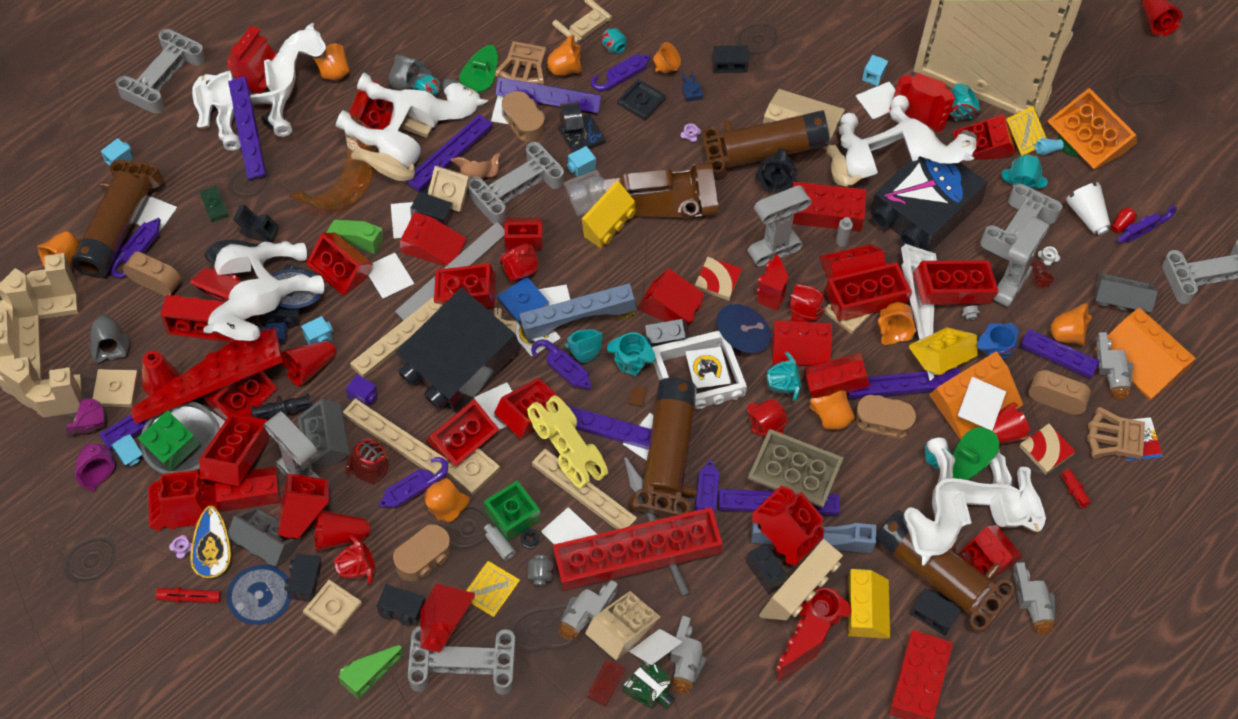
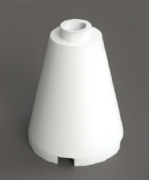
[1066,182,1110,235]

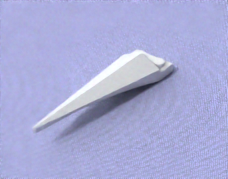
[901,244,937,381]

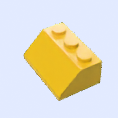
[582,181,636,248]
[909,327,978,375]
[848,569,890,639]

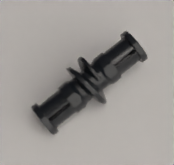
[250,393,312,419]

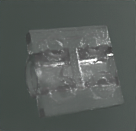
[564,170,607,217]

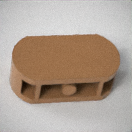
[502,91,545,142]
[123,252,182,296]
[1029,370,1091,415]
[855,395,916,439]
[393,525,451,582]

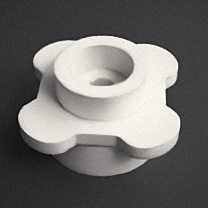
[1038,246,1060,266]

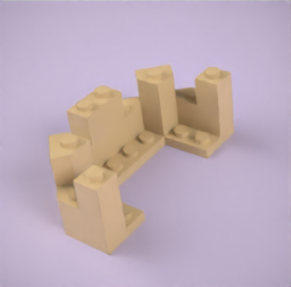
[0,253,83,418]

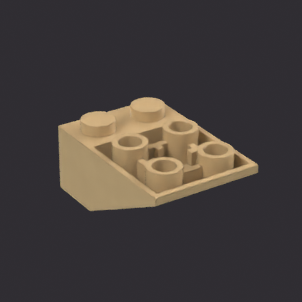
[585,591,660,660]

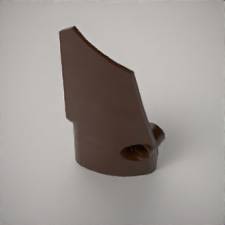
[588,163,718,219]

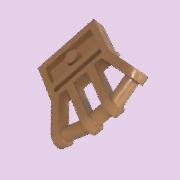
[495,41,546,85]
[1087,407,1145,459]

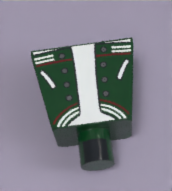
[623,661,676,709]

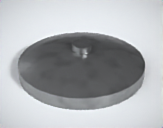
[140,401,220,475]

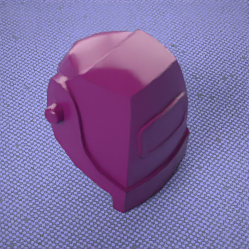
[66,399,105,435]
[75,444,115,492]

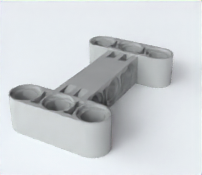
[116,29,206,113]
[468,142,564,224]
[980,184,1062,261]
[747,186,812,267]
[993,216,1050,307]
[1162,240,1238,304]
[264,412,319,478]
[408,626,515,695]

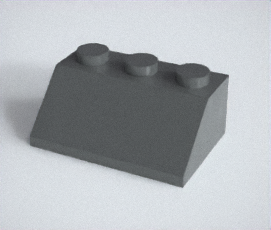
[1094,272,1158,313]
[298,399,349,468]
[228,506,305,566]

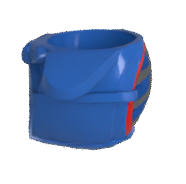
[977,323,1019,360]

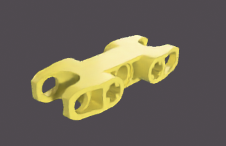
[527,396,608,488]

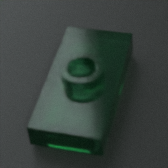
[199,186,229,223]

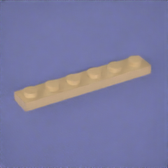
[350,297,444,378]
[343,399,448,475]
[532,449,637,530]

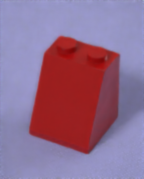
[637,268,705,325]
[278,473,329,538]
[420,583,475,653]

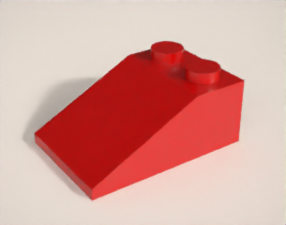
[400,212,467,267]
[434,263,496,308]
[494,378,566,439]

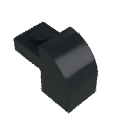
[560,101,584,132]
[233,204,279,241]

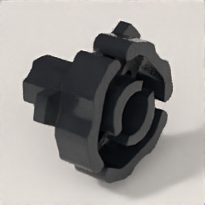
[755,148,798,194]

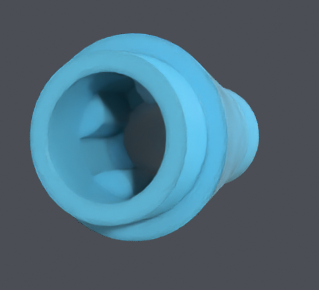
[1035,138,1063,156]

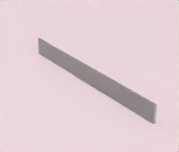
[395,222,505,321]

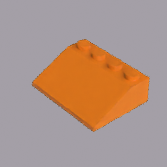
[1048,88,1137,170]
[1095,307,1196,401]
[929,351,1023,440]

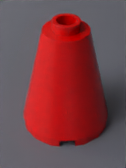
[1141,0,1183,36]
[281,340,336,386]
[141,351,180,396]
[979,402,1031,444]
[314,510,370,551]

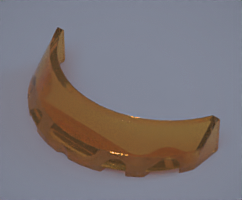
[289,116,373,210]

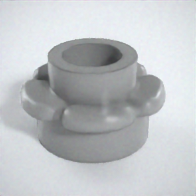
[962,306,981,320]

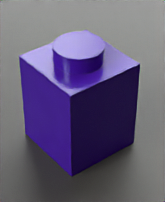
[345,374,378,407]

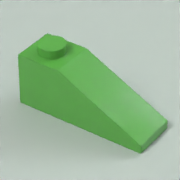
[326,220,384,254]
[338,645,404,700]

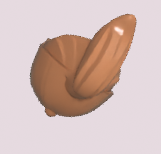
[450,154,500,179]

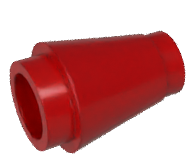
[1111,207,1137,234]

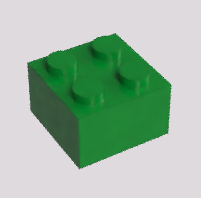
[138,410,201,471]
[484,481,541,541]

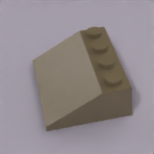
[748,429,844,508]

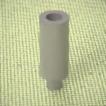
[836,217,853,246]
[484,524,516,561]

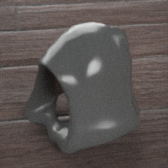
[388,54,432,91]
[89,314,130,363]

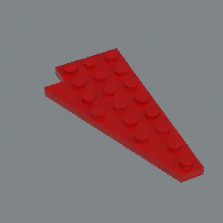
[132,328,283,424]

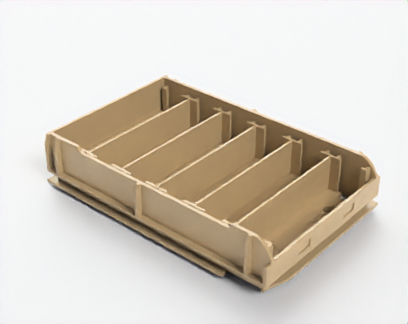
[913,0,1082,119]

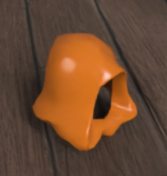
[547,35,582,76]
[314,43,350,81]
[37,231,79,269]
[878,302,916,345]
[1051,303,1092,346]
[810,390,855,430]
[424,478,470,523]

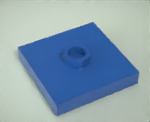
[497,277,549,324]

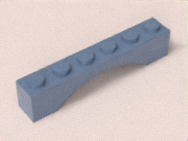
[520,283,637,340]
[751,522,876,553]

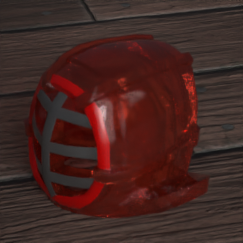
[345,439,389,484]

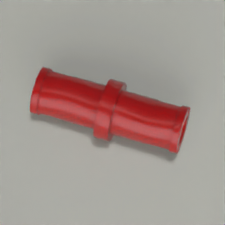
[1060,469,1092,509]

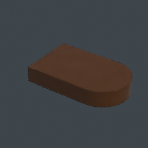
[628,385,646,407]

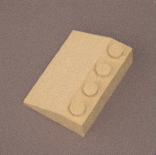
[763,89,845,150]
[759,539,843,620]

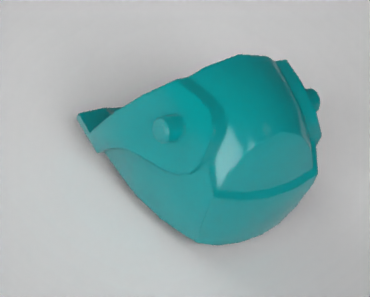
[565,329,602,363]

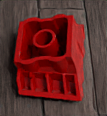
[227,26,278,94]
[889,73,955,133]
[148,470,218,532]
[752,486,824,565]

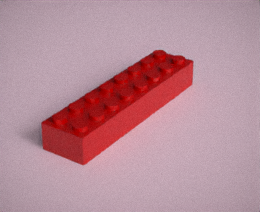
[553,507,723,591]

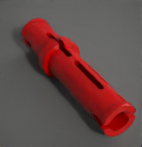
[156,587,221,604]

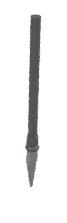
[624,457,690,597]

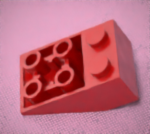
[953,114,1016,161]
[776,613,831,682]

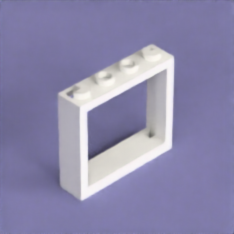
[652,331,747,409]

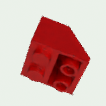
[505,217,542,250]
[756,254,789,311]
[960,525,1023,580]

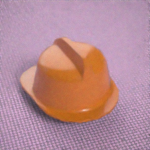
[653,42,681,74]

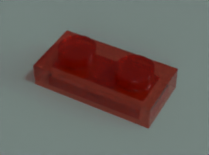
[587,659,625,707]

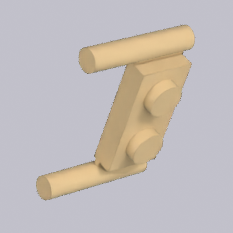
[552,0,613,45]

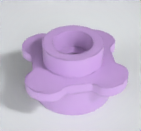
[681,124,701,142]
[169,535,192,559]

